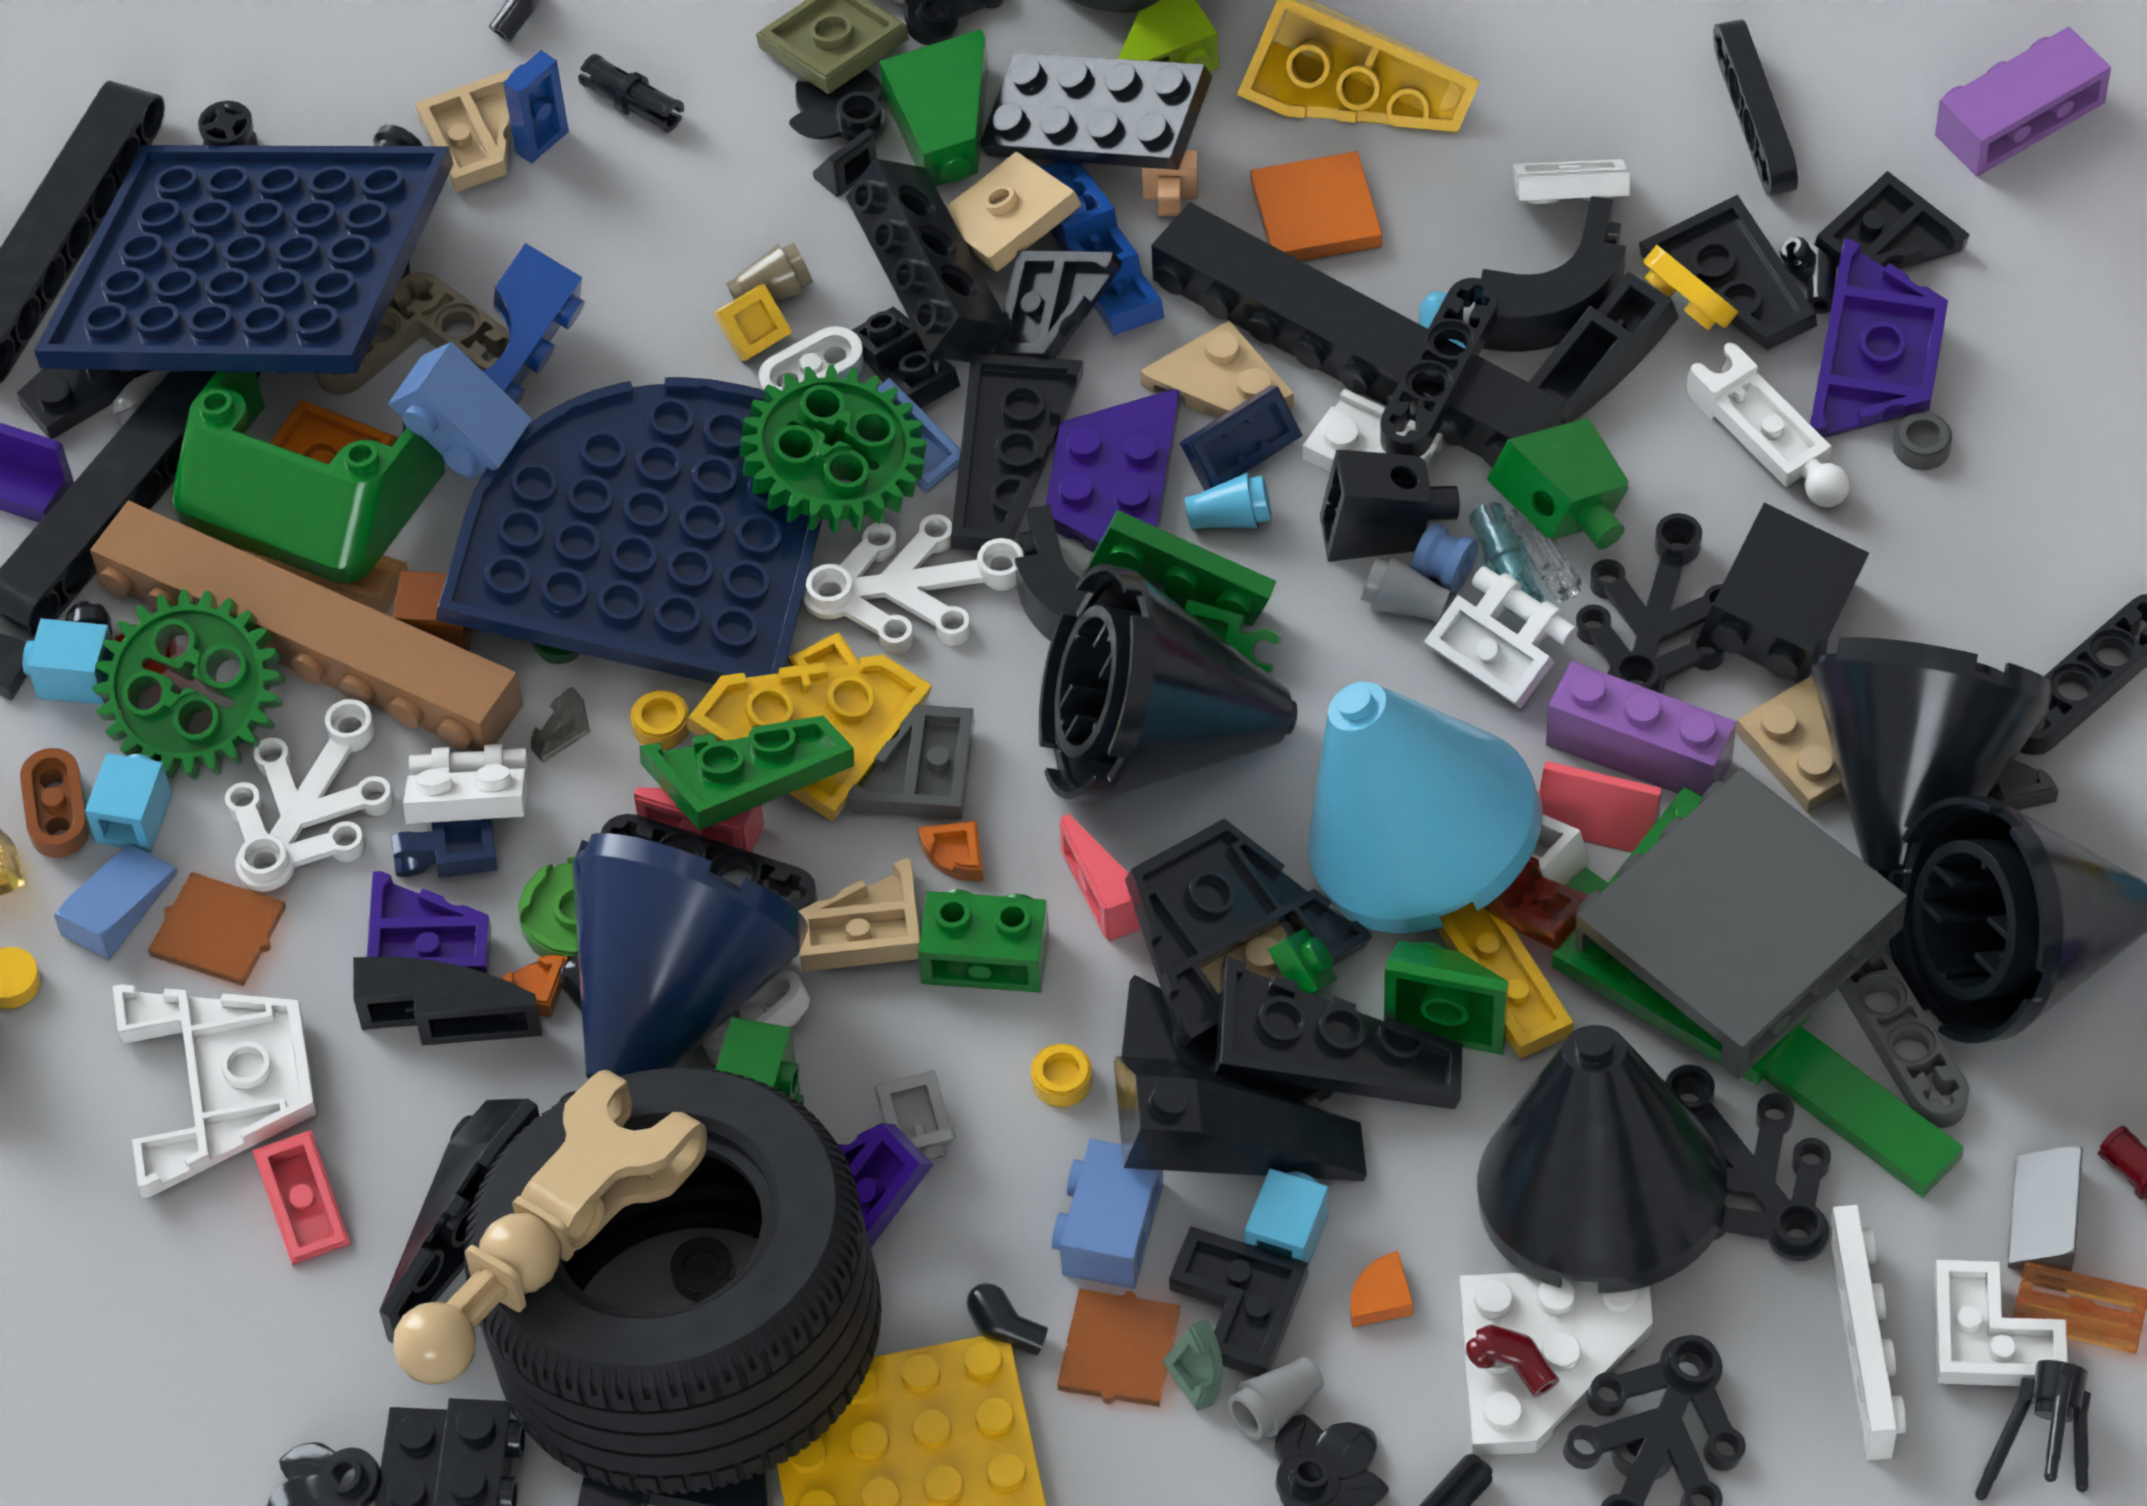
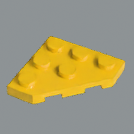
[686,654,932,822]

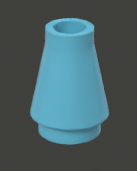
[1185,473,1272,530]

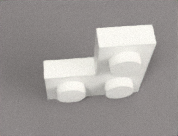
[1934,1260,2068,1386]

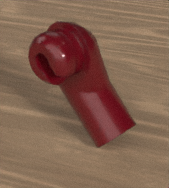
[1466,1324,1560,1397]

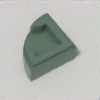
[1162,1319,1223,1411]

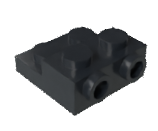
[375,1398,526,1506]

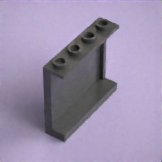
[1575,768,1907,1079]

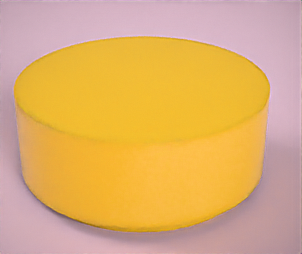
[630,690,690,750]
[0,947,41,1009]
[1031,1044,1092,1107]

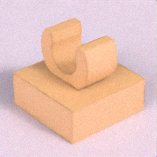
[1142,150,1198,216]

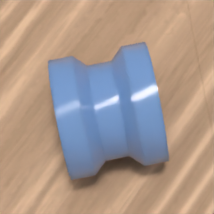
[1411,523,1478,593]

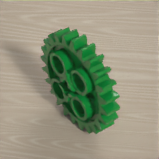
[740,365,927,533]
[93,589,285,779]

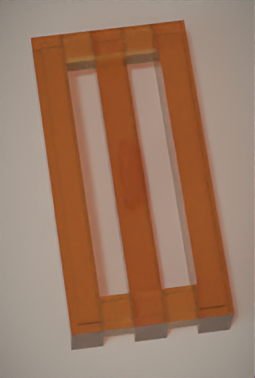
[2012,1261,2147,1354]

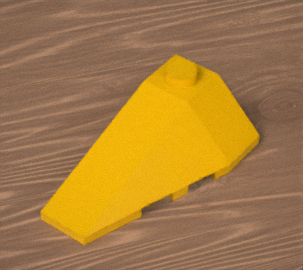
[1237,0,1480,132]

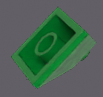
[1384,940,1508,1055]

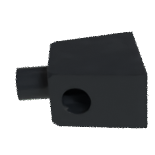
[1320,450,1460,562]

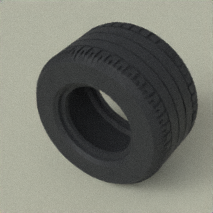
[464,1067,882,1494]

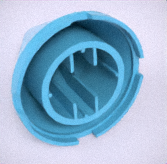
[1307,682,1543,933]

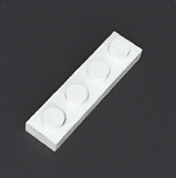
[1829,1205,1906,1461]

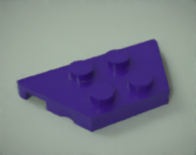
[1810,239,1948,438]
[1045,390,1180,553]

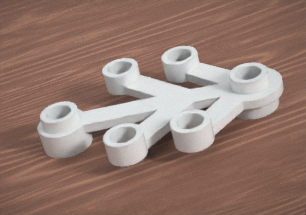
[802,514,1023,655]
[225,699,394,892]

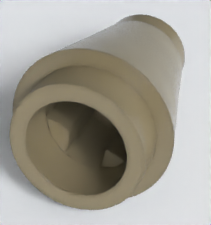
[726,243,813,302]

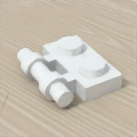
[1424,566,1578,710]
[403,744,529,824]

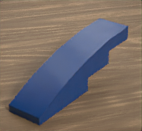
[1040,161,1165,336]

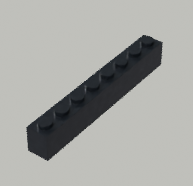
[1151,202,1564,468]

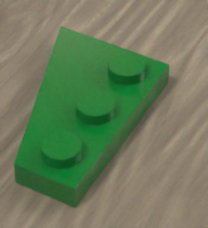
[1082,510,1276,626]
[639,715,854,830]

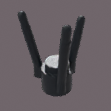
[1975,1360,2091,1500]

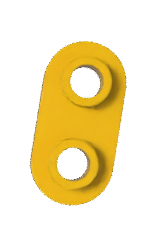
[1642,244,1739,331]

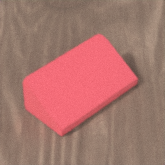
[1539,761,1662,852]

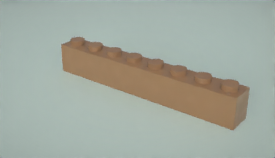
[90,500,523,751]

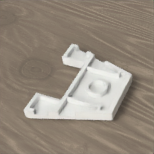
[112,984,317,1198]

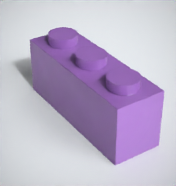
[1935,27,2111,177]
[1546,661,1736,796]

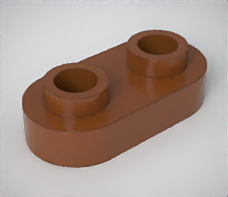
[20,748,89,858]

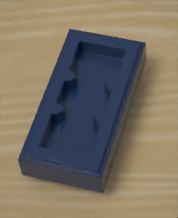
[1179,386,1303,491]

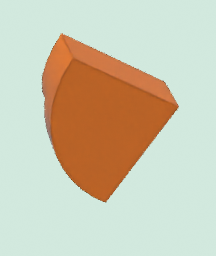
[918,820,984,882]
[502,955,569,1017]
[1350,1251,1413,1328]

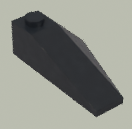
[1114,1056,1367,1181]
[379,1098,540,1343]

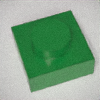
[1267,928,1338,994]

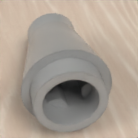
[1361,556,1451,623]
[1228,1356,1324,1440]

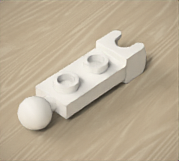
[1687,343,1850,508]

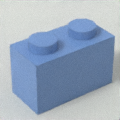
[388,342,532,480]
[1052,1138,1164,1289]

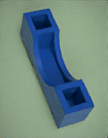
[403,243,585,466]

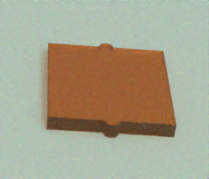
[148,872,286,986]
[1057,1288,1181,1407]

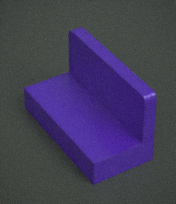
[0,422,74,522]

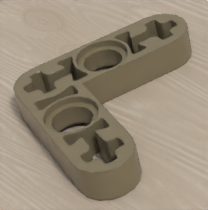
[316,272,509,395]

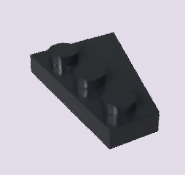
[1639,194,1818,350]

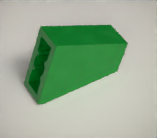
[879,29,988,187]

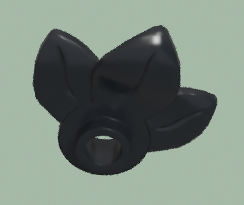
[789,69,887,141]
[1274,1414,1389,1506]
[267,1442,381,1506]

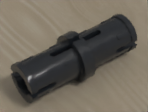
[578,54,684,133]

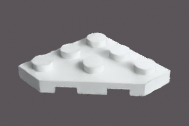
[1459,1272,1653,1456]

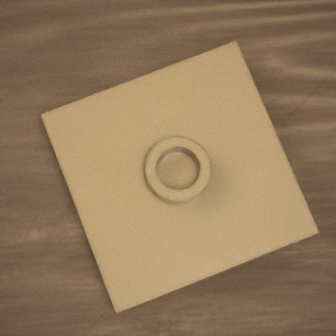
[946,151,1082,272]

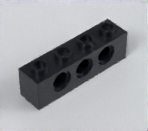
[846,158,1010,363]

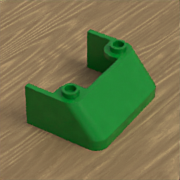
[171,371,446,583]

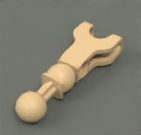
[393,1070,707,1385]

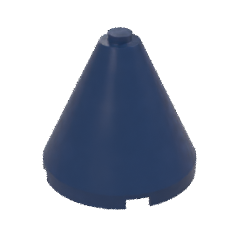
[572,833,808,1079]

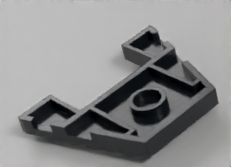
[1125,818,1372,1049]

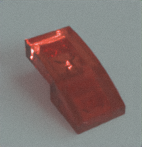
[1484,856,1588,950]

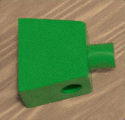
[1487,418,1629,550]

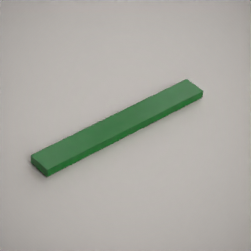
[1546,867,1964,1198]

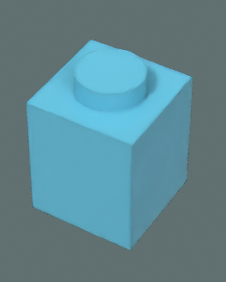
[22,618,114,705]
[85,753,172,852]
[1244,1168,1328,1267]

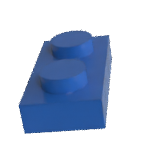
[503,50,569,164]

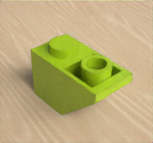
[1118,0,1219,72]

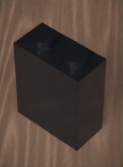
[1699,502,1869,683]

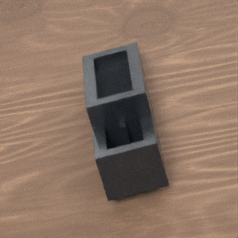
[1529,271,1679,424]
[353,956,542,1046]

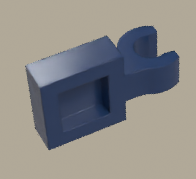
[391,819,498,878]

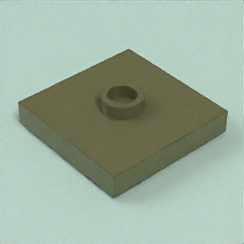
[756,0,909,94]

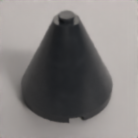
[1039,564,1298,803]
[1810,637,2053,880]
[1888,796,2147,1043]
[1477,1025,1728,1293]

